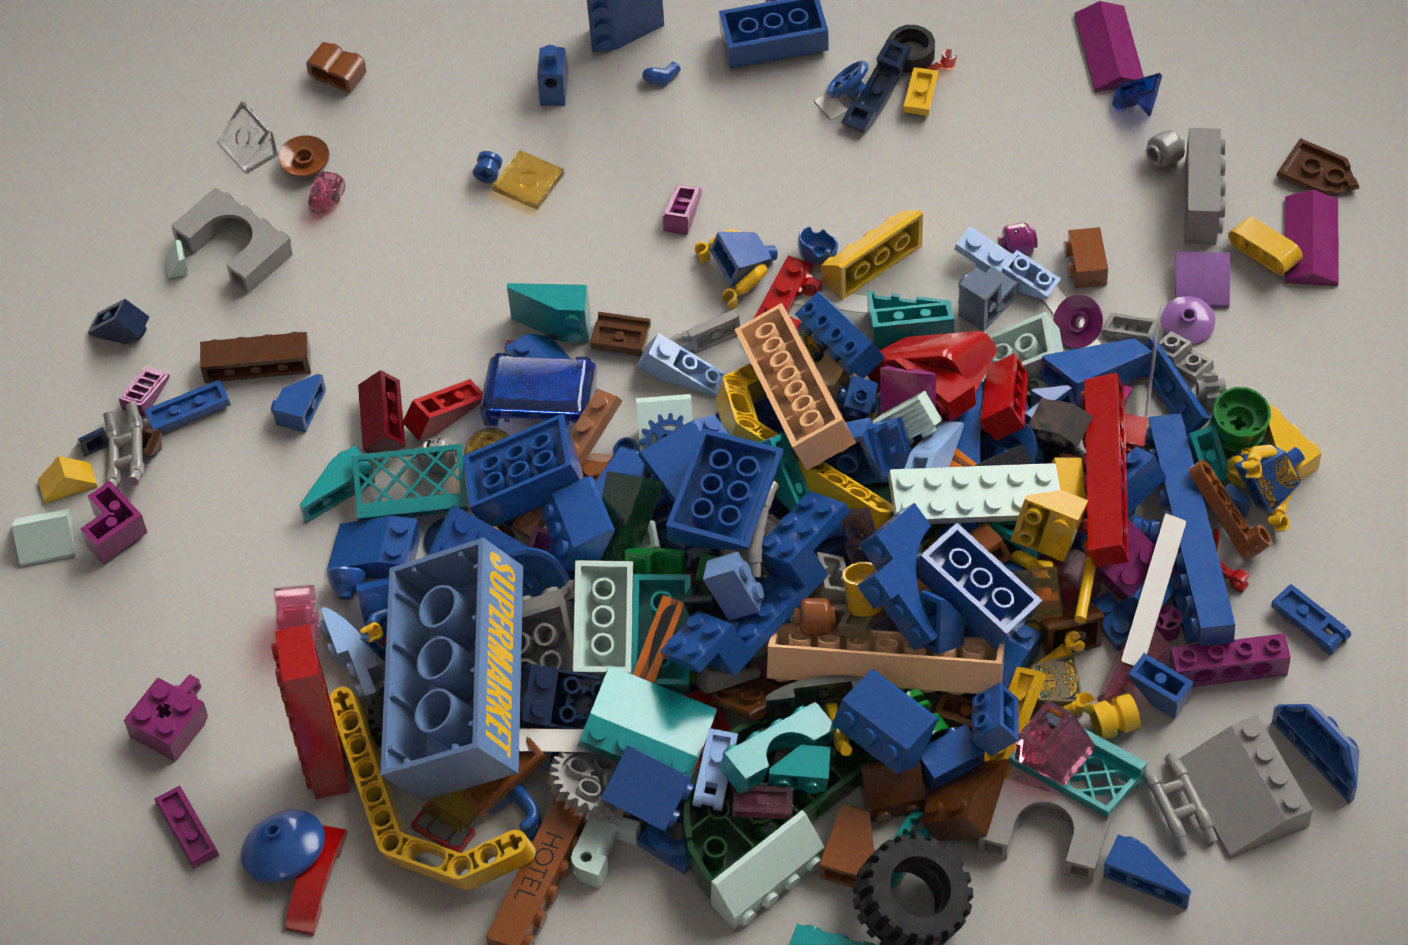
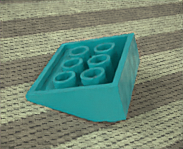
[577,666,717,776]

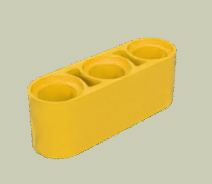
[1228,217,1303,275]

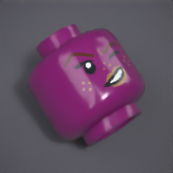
[998,222,1038,256]

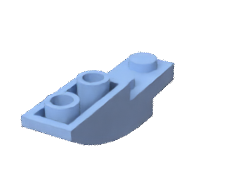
[954,227,1061,299]
[318,607,382,706]

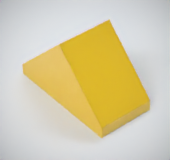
[38,456,98,503]

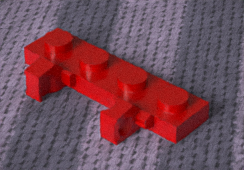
[753,255,822,329]

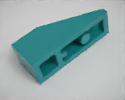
[759,432,810,511]
[300,445,376,523]

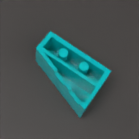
[867,290,954,350]

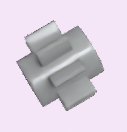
[1196,372,1227,407]

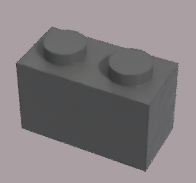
[1028,398,1093,447]

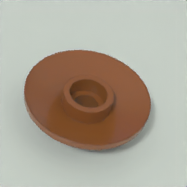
[278,135,330,177]

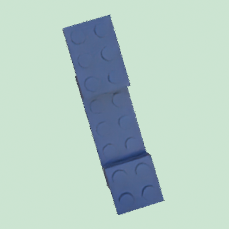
[660,491,850,676]

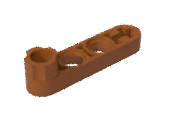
[1189,460,1272,560]

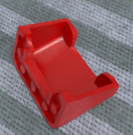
[867,331,998,394]

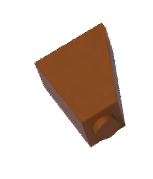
[819,804,875,888]

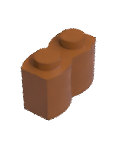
[306,42,367,93]

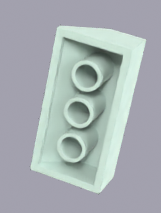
[573,560,633,677]
[711,810,825,930]

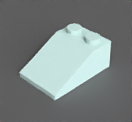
[981,312,1063,386]

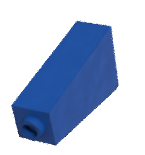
[1040,338,1152,405]

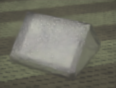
[217,101,278,174]

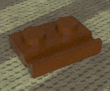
[590,312,651,356]

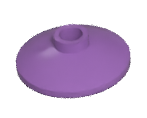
[1161,296,1215,345]

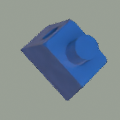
[537,45,569,106]

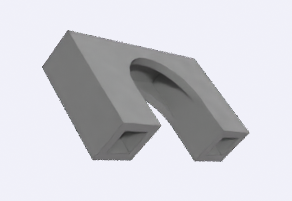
[171,187,293,293]
[978,779,1112,882]

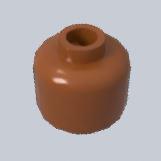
[794,598,835,635]

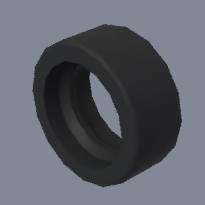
[888,25,935,73]

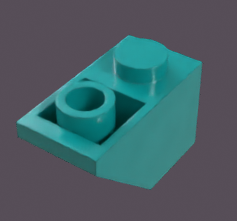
[767,745,830,793]

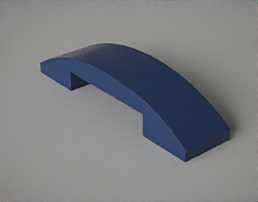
[841,39,911,133]

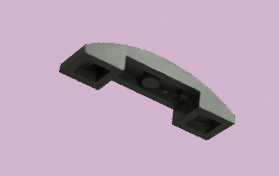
[765,675,863,720]

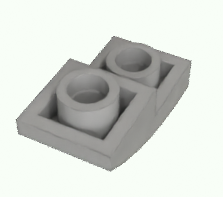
[1159,331,1214,384]

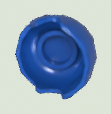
[798,226,839,264]

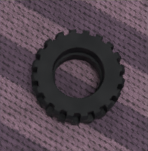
[853,834,973,945]

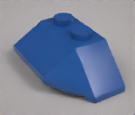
[1272,704,1359,804]

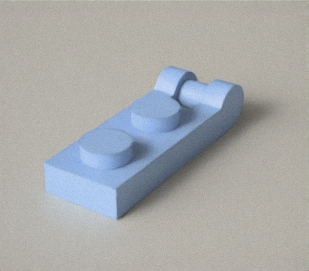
[693,728,738,811]

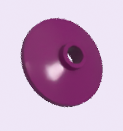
[1053,295,1103,348]

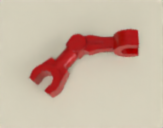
[1213,529,1249,593]

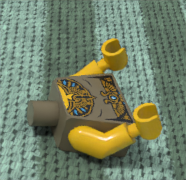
[1030,631,1095,720]

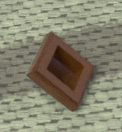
[142,427,162,456]

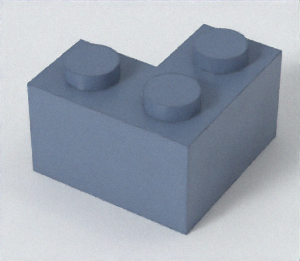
[958,267,1017,332]

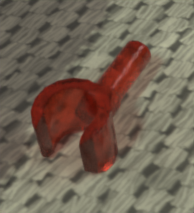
[925,48,957,70]

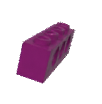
[1169,633,1291,687]

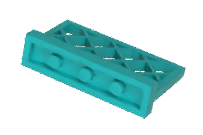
[352,444,469,521]
[1008,709,1147,818]

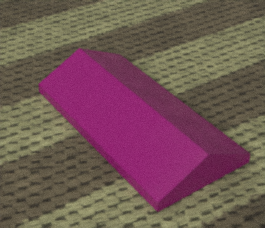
[1074,1,1145,92]
[1284,190,1339,286]

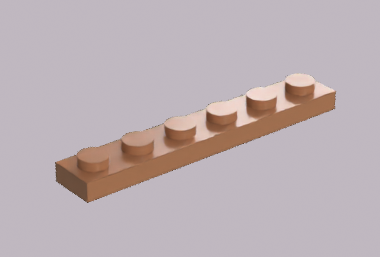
[511,388,622,538]

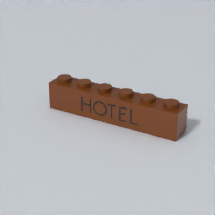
[486,794,588,945]

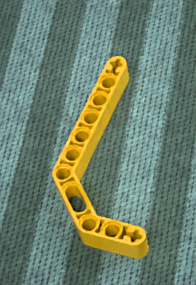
[715,364,893,535]
[330,686,536,890]

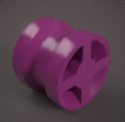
[1153,605,1182,642]

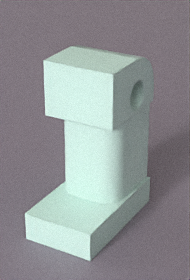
[571,816,641,889]

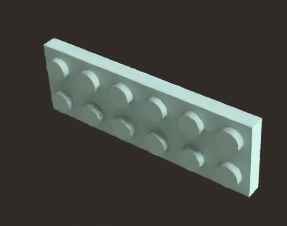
[888,463,1060,524]

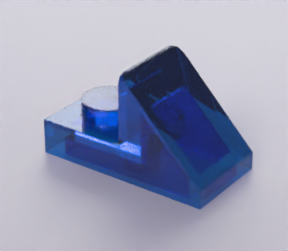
[1112,73,1162,116]

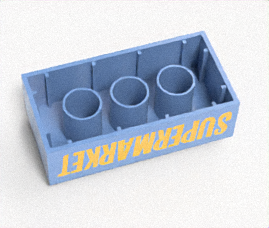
[380,538,523,801]

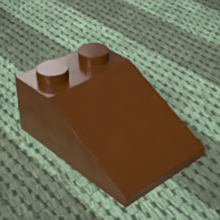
[920,759,1010,841]

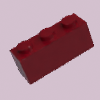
[358,370,405,461]

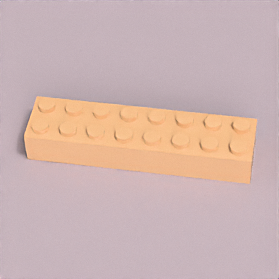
[735,303,856,471]
[767,623,1005,695]

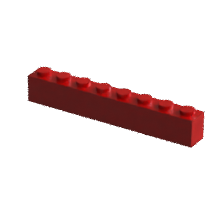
[1081,373,1129,568]

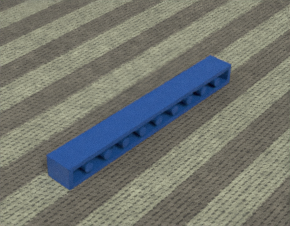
[1144,413,1236,646]

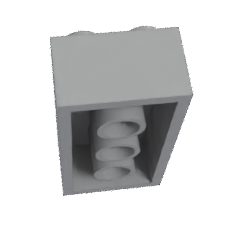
[1184,128,1226,244]

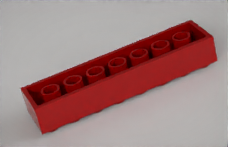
[271,624,350,799]

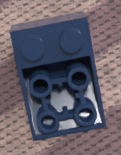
[520,664,604,729]

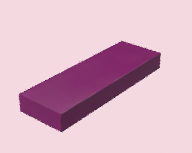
[154,785,219,869]

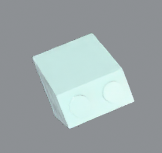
[636,394,693,480]

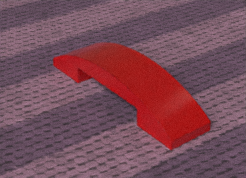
[285,825,348,935]

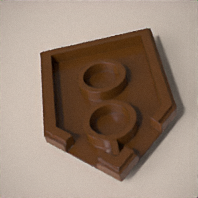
[1276,138,1359,195]
[711,678,781,721]

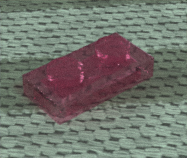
[732,785,793,819]

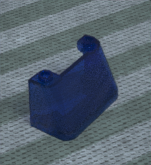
[480,353,597,426]

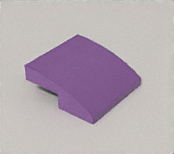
[1175,251,1230,308]

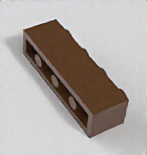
[200,332,311,383]

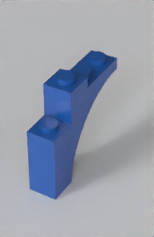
[857,502,938,651]

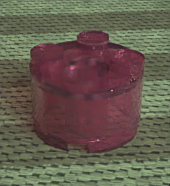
[274,585,319,640]

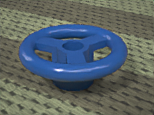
[827,61,868,98]

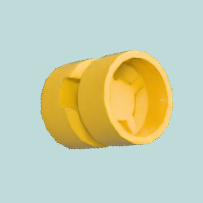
[842,562,883,617]
[1089,693,1141,739]

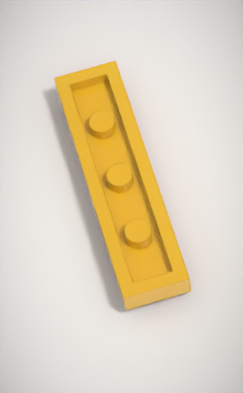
[984,666,1046,780]

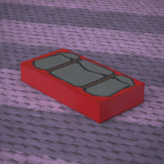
[411,802,476,853]

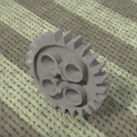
[547,752,630,822]

